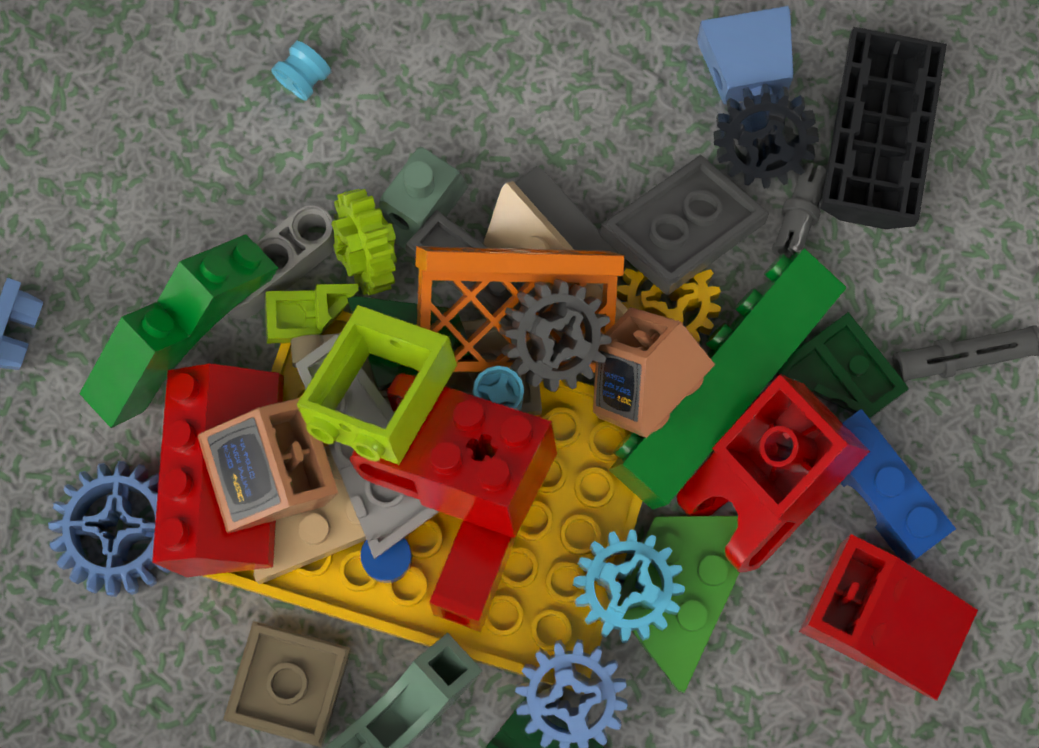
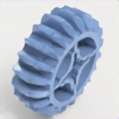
[48,461,170,597]

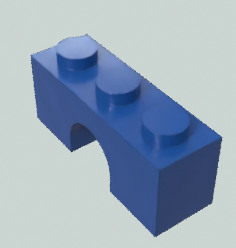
[841,409,956,564]

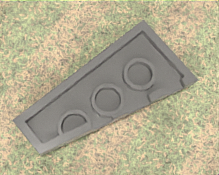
[296,334,439,559]

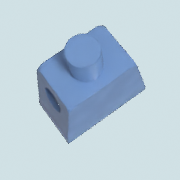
[697,6,793,104]

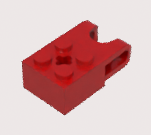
[350,374,557,538]
[676,374,870,572]

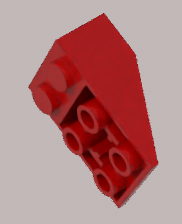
[799,534,978,701]

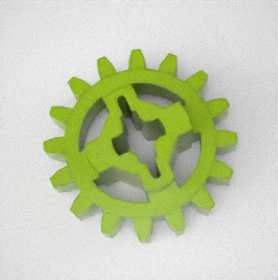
[331,188,397,296]

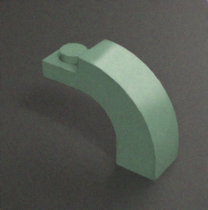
[324,633,483,748]

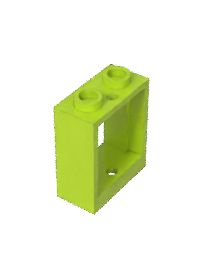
[297,305,457,465]

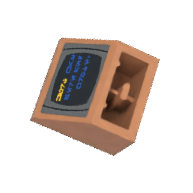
[593,307,715,438]
[197,398,338,533]

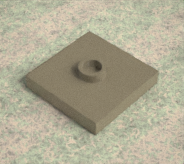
[223,621,352,748]

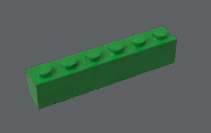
[609,248,847,510]

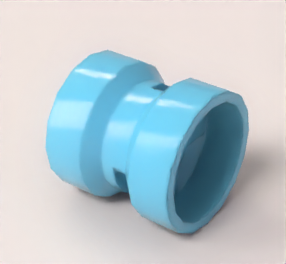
[473,366,524,411]

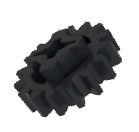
[714,84,819,188]

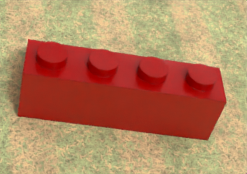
[152,363,284,577]

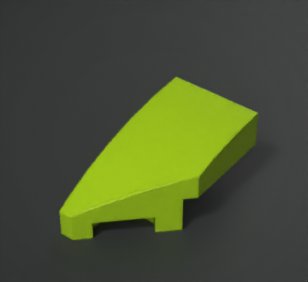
[264,284,359,344]

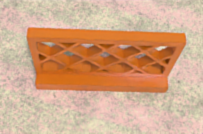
[415,246,624,373]

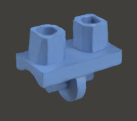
[0,278,43,370]

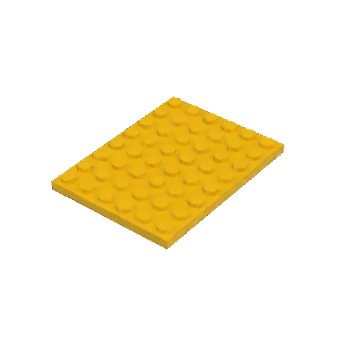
[203,311,642,695]

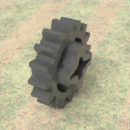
[499,279,612,392]

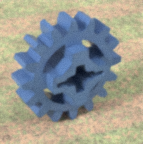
[515,639,628,748]

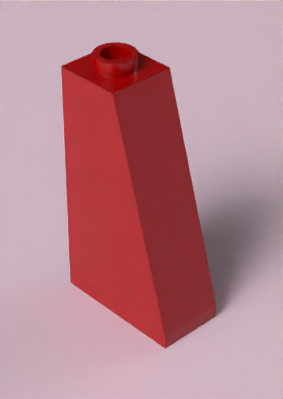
[429,520,518,633]

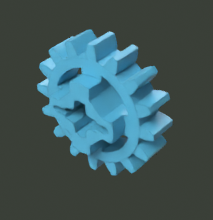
[573,529,685,643]

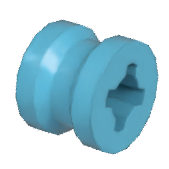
[271,41,331,101]

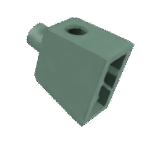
[379,146,468,250]

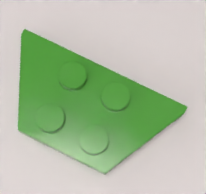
[617,516,740,693]

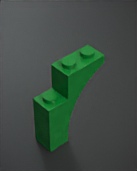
[79,234,278,428]

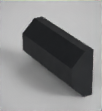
[820,27,947,229]

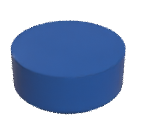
[361,538,412,583]

